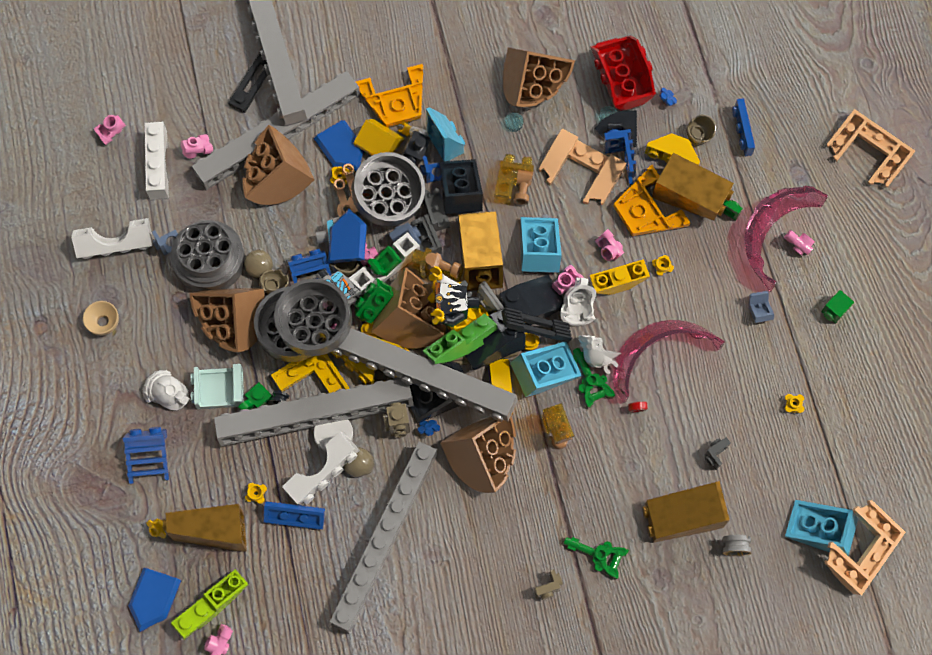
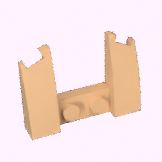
[827,109,915,187]
[539,128,627,205]
[825,500,906,595]

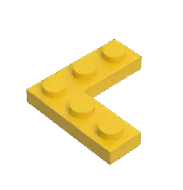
[271,354,350,393]

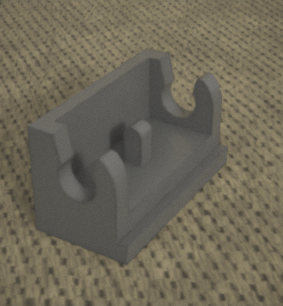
[423,188,450,231]
[410,214,442,261]

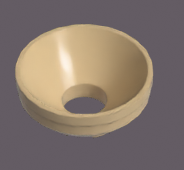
[83,301,119,336]

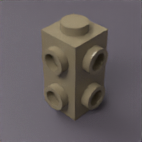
[383,403,410,438]

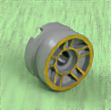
[722,535,752,556]

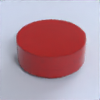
[628,402,648,413]

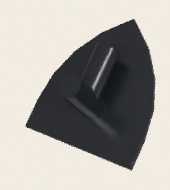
[594,110,637,147]

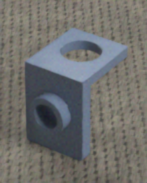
[152,230,178,256]

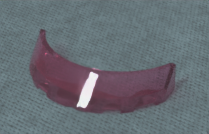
[744,186,828,292]
[613,320,725,403]

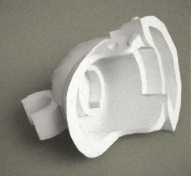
[560,277,596,326]
[578,335,622,374]
[143,370,190,411]

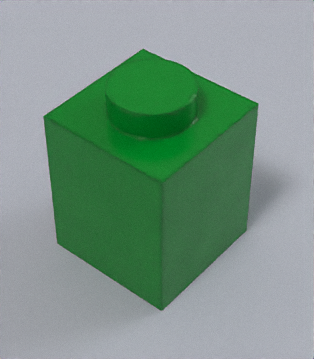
[821,290,854,324]

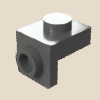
[704,437,731,470]

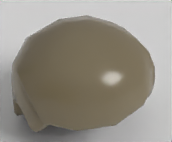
[686,115,717,144]
[244,250,273,279]
[330,261,359,277]
[259,270,289,295]
[343,447,374,477]

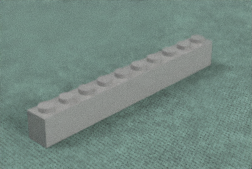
[245,0,307,126]
[192,71,360,190]
[331,324,517,422]
[214,377,413,446]
[330,442,437,634]

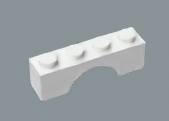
[145,122,169,200]
[71,218,153,259]
[349,232,420,297]
[282,431,360,505]

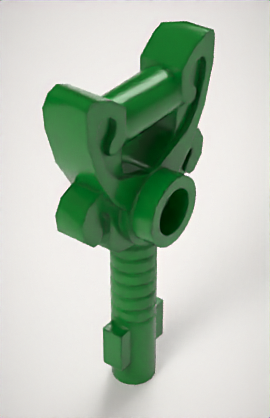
[573,348,615,408]
[564,537,629,579]

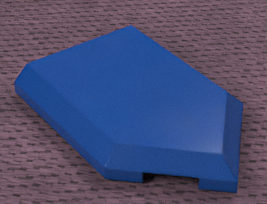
[314,120,364,172]
[328,209,367,263]
[128,567,182,632]

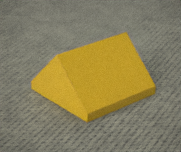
[354,119,405,156]

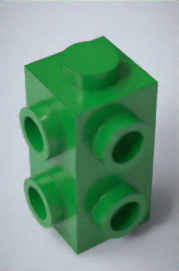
[354,278,394,324]

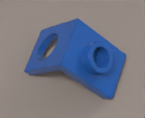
[420,156,441,183]

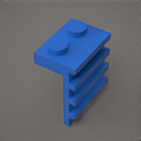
[604,129,636,185]
[288,248,331,284]
[123,427,169,484]

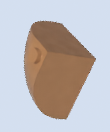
[503,47,575,107]
[243,125,315,205]
[371,268,446,349]
[189,288,265,352]
[441,416,516,493]

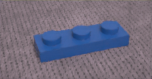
[732,98,755,156]
[264,501,325,530]

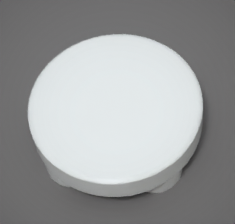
[314,420,353,453]

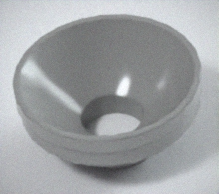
[477,280,504,312]

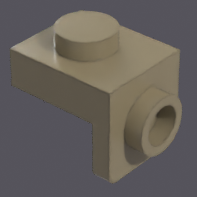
[534,569,563,600]

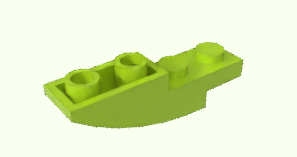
[171,569,248,640]

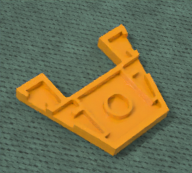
[355,64,423,127]
[613,165,690,236]

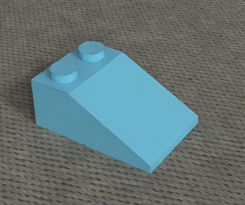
[426,107,465,161]
[520,217,562,272]
[510,342,582,397]
[785,500,858,556]

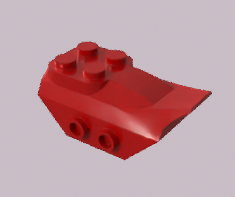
[590,35,656,110]

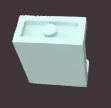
[191,364,244,410]

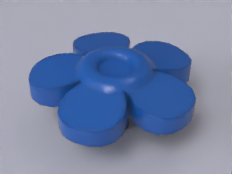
[659,88,677,106]
[418,420,440,436]

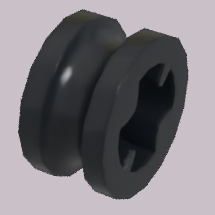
[270,391,290,404]

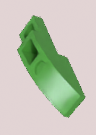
[423,314,498,364]

